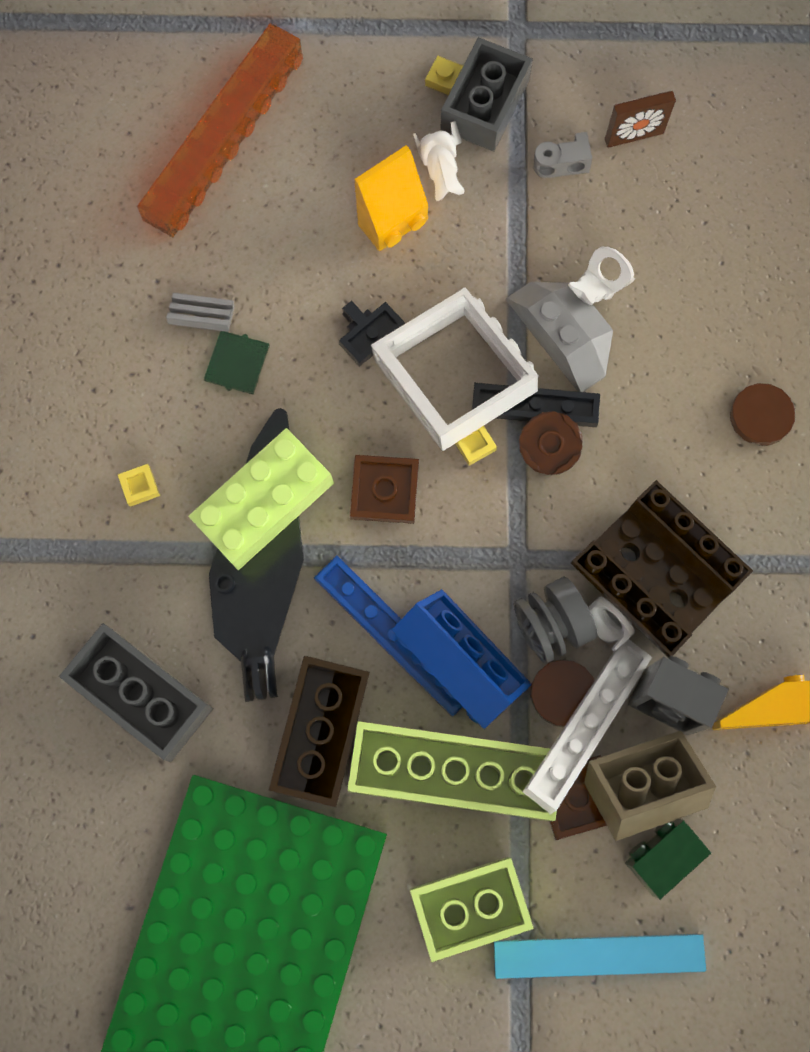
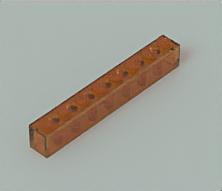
[137,23,303,238]

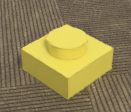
[425,56,463,95]
[455,426,497,466]
[118,464,160,507]

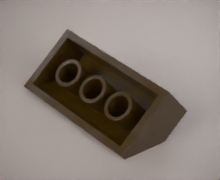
[268,655,370,807]

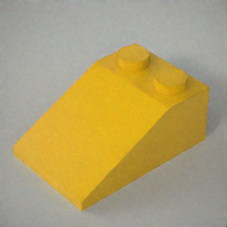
[354,145,428,252]

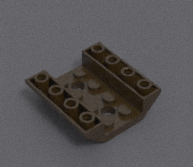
[571,480,753,658]

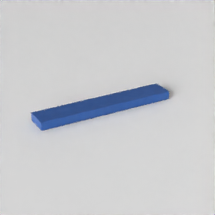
[314,555,463,718]

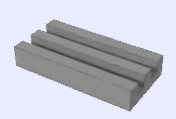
[166,293,235,332]

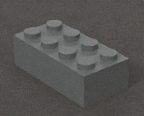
[59,623,214,762]

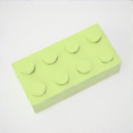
[188,428,334,571]

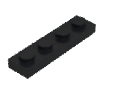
[472,382,600,428]

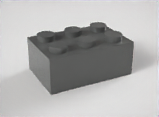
[440,37,533,152]
[628,656,729,735]

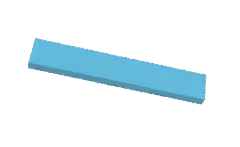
[493,934,706,979]

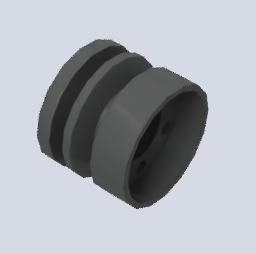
[513,576,597,665]

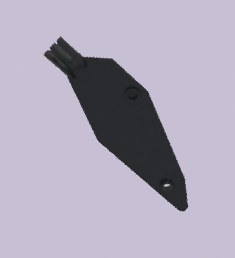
[209,408,304,702]

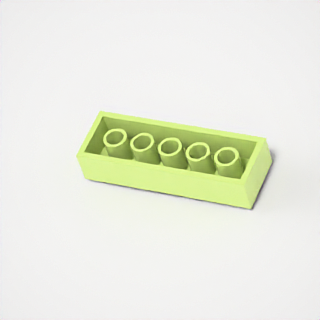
[347,721,557,821]

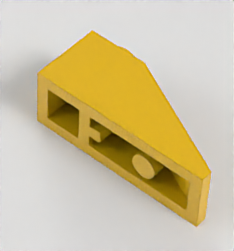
[712,675,810,730]

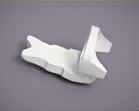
[413,121,465,201]
[568,246,635,306]
[588,597,635,651]

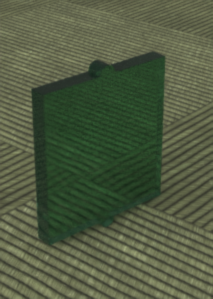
[204,331,270,395]

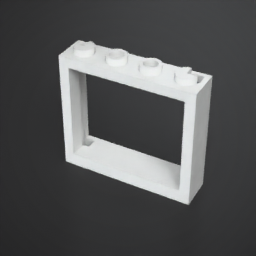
[371,287,539,451]

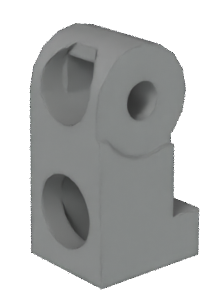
[533,132,592,178]

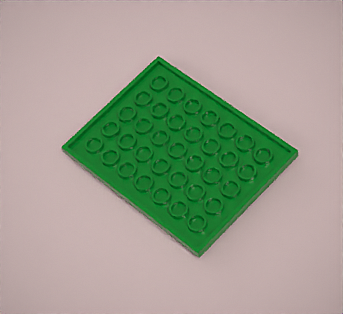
[101,775,387,1052]

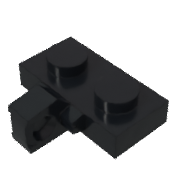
[339,300,406,367]

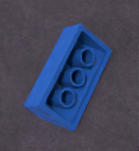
[392,589,532,729]

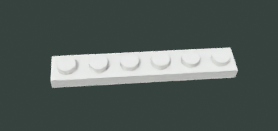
[523,639,652,814]

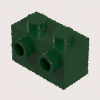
[625,819,712,900]

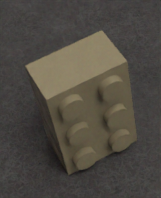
[584,731,716,841]

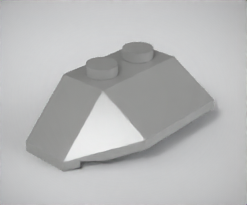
[506,282,613,392]

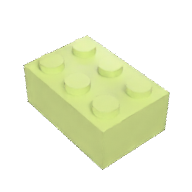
[410,857,534,962]

